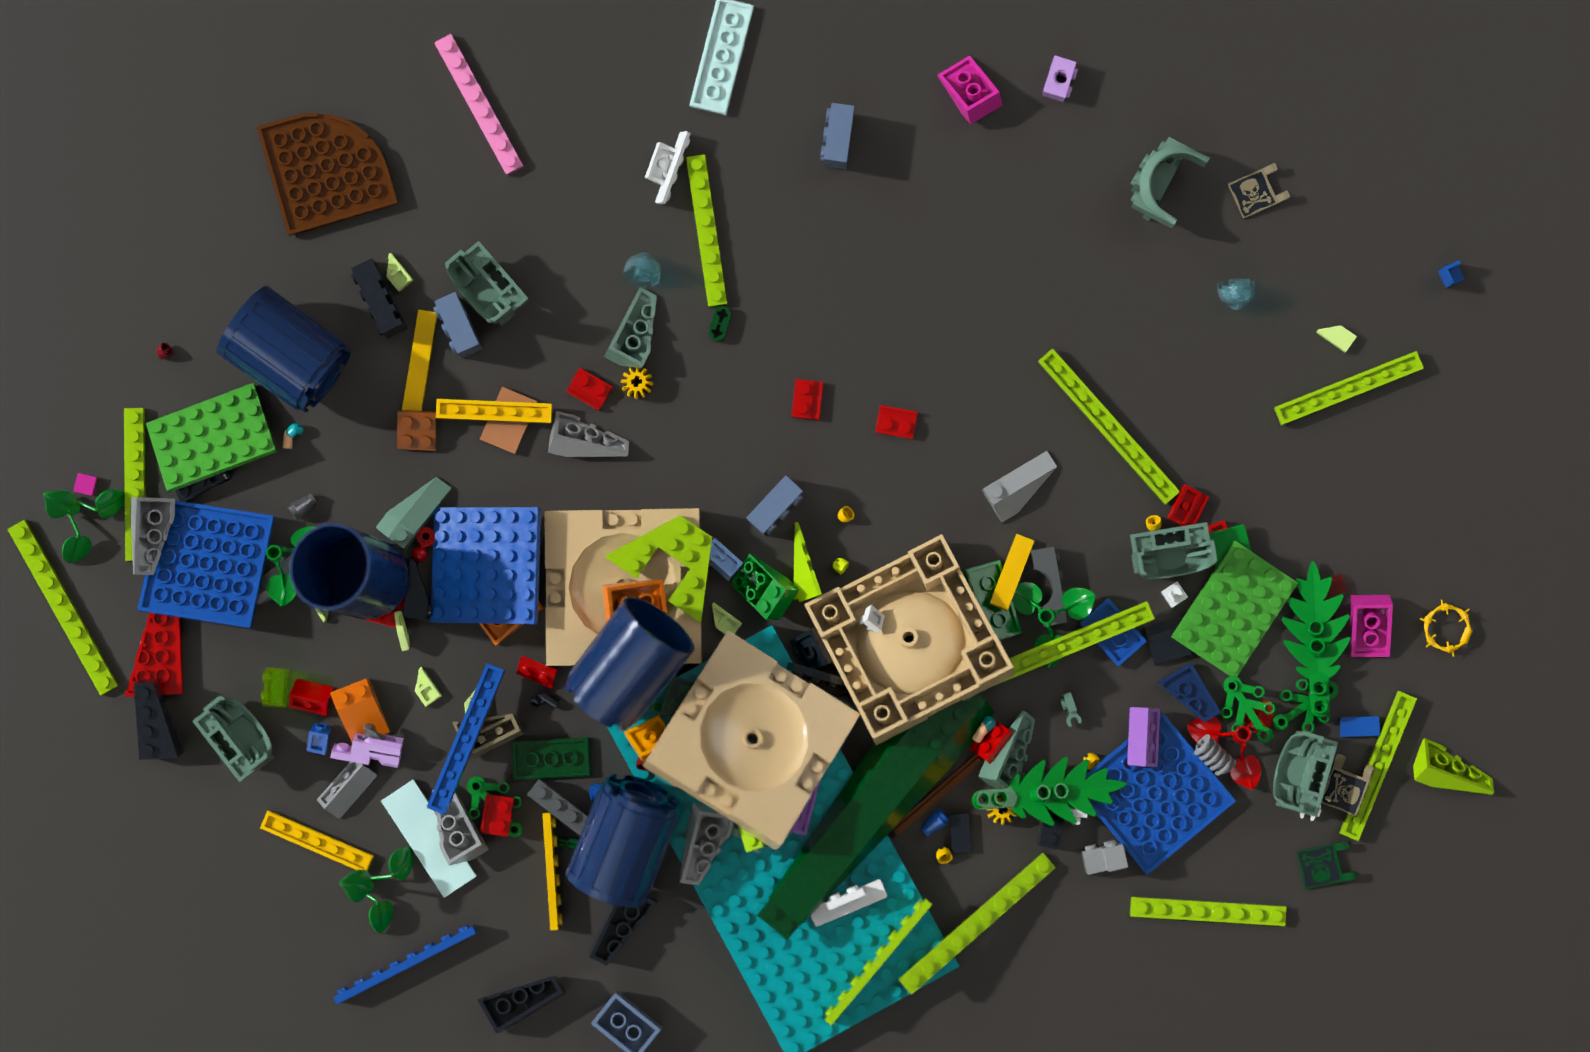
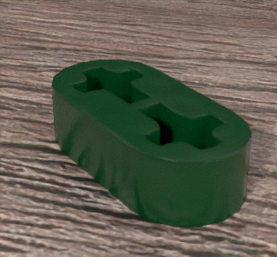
[708,306,731,342]

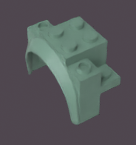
[1130,137,1210,229]
[445,241,529,326]
[1130,522,1217,579]
[193,696,275,782]
[1273,731,1338,817]

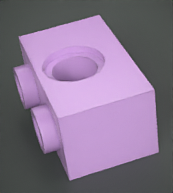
[1042,56,1078,102]

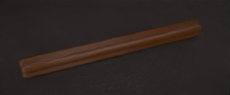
[891,754,983,836]

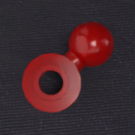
[412,527,435,562]

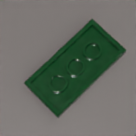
[512,737,591,780]

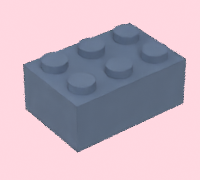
[820,103,854,170]
[433,292,483,358]
[746,475,803,535]
[591,991,662,1052]

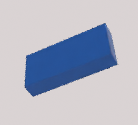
[1339,716,1380,737]

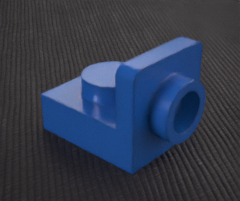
[306,722,332,755]

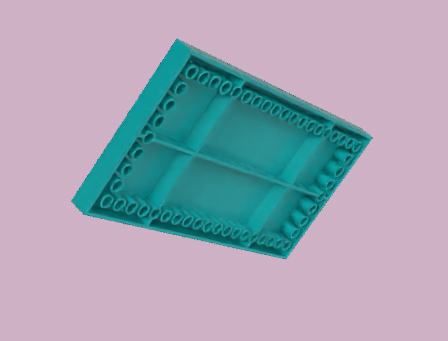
[607,625,959,1052]

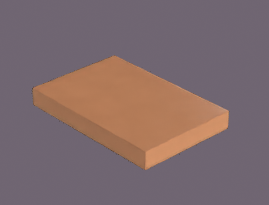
[480,387,538,454]

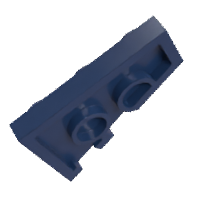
[1157,663,1221,722]

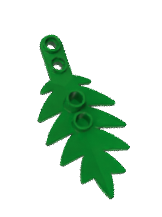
[1282,561,1350,718]
[972,757,1126,826]

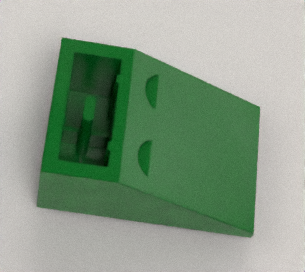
[730,554,799,620]

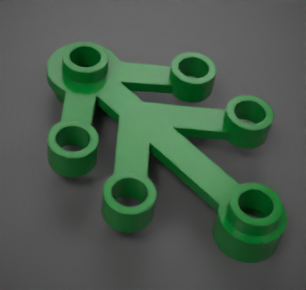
[1221,676,1276,743]
[1272,679,1338,733]
[467,776,523,837]

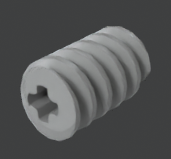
[1194,734,1236,776]

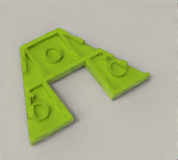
[605,515,712,623]

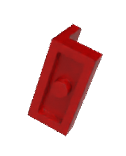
[289,679,333,716]

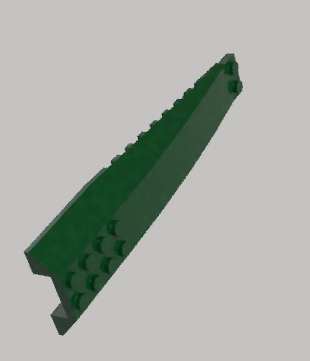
[757,693,995,941]

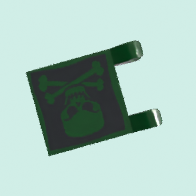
[649,676,694,717]
[1296,840,1357,889]

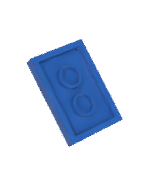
[1079,598,1147,667]

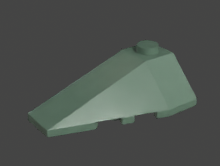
[604,287,657,368]
[376,477,452,550]
[978,711,1035,789]

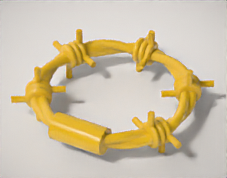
[1420,600,1473,657]

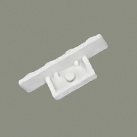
[645,131,690,204]
[811,879,887,927]

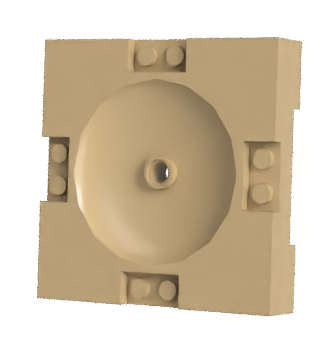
[544,508,702,666]
[804,534,1015,745]
[643,631,860,850]

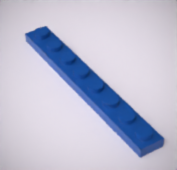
[426,663,505,816]
[333,924,478,1004]

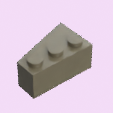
[452,714,524,760]

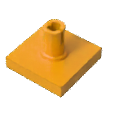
[624,715,667,762]

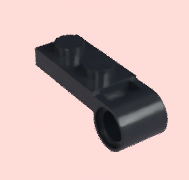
[175,470,233,502]

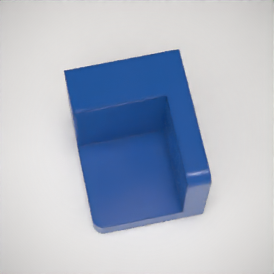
[1438,260,1464,288]

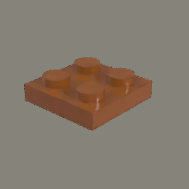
[397,410,437,451]

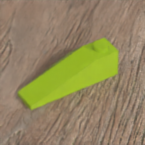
[794,522,822,603]
[1413,738,1494,795]

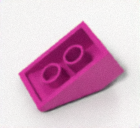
[938,56,1002,125]
[1350,595,1393,657]

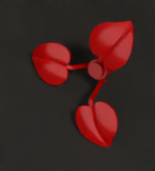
[1187,701,1273,790]

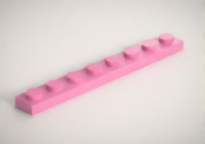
[434,34,523,175]

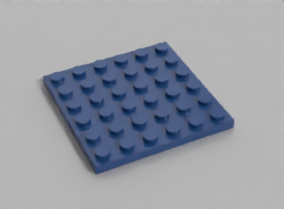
[137,500,275,629]
[430,507,541,624]
[1085,711,1236,875]

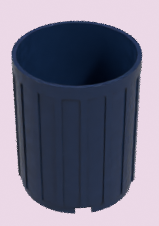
[217,286,351,413]
[289,523,409,620]
[565,596,695,731]
[566,774,680,908]

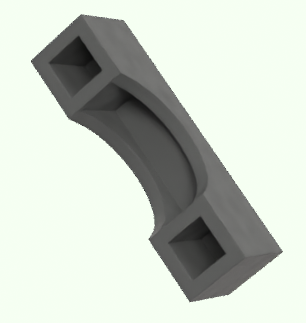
[1030,547,1070,627]
[527,779,588,835]

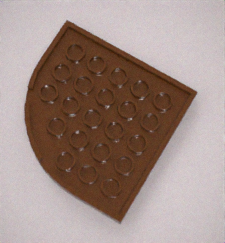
[256,113,398,236]

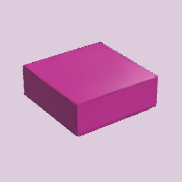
[73,473,98,496]

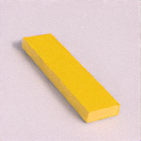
[989,534,1034,611]

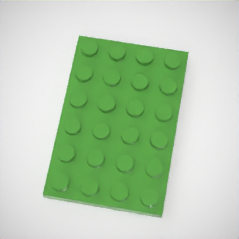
[146,383,277,493]
[1171,541,1298,676]

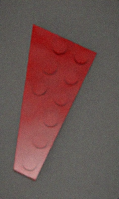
[124,613,184,697]

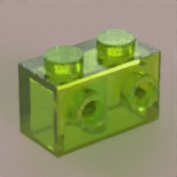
[260,667,289,707]

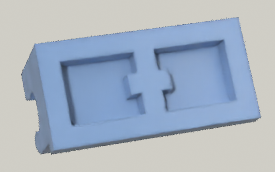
[709,538,743,581]

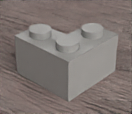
[1081,840,1128,875]

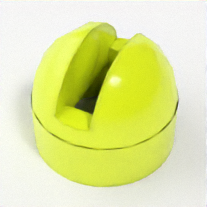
[833,558,849,575]

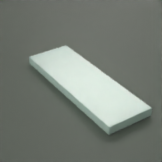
[689,0,754,116]
[381,779,477,898]

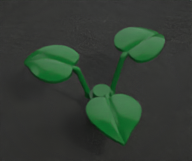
[43,489,125,563]
[266,526,316,607]
[1012,582,1096,668]
[339,846,413,934]

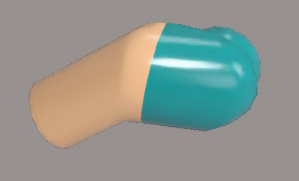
[283,423,304,449]
[972,716,995,743]

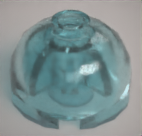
[622,252,661,288]
[1217,278,1255,310]

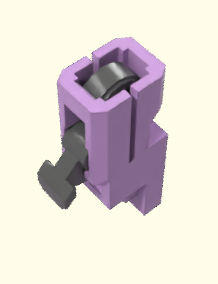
[330,723,404,768]

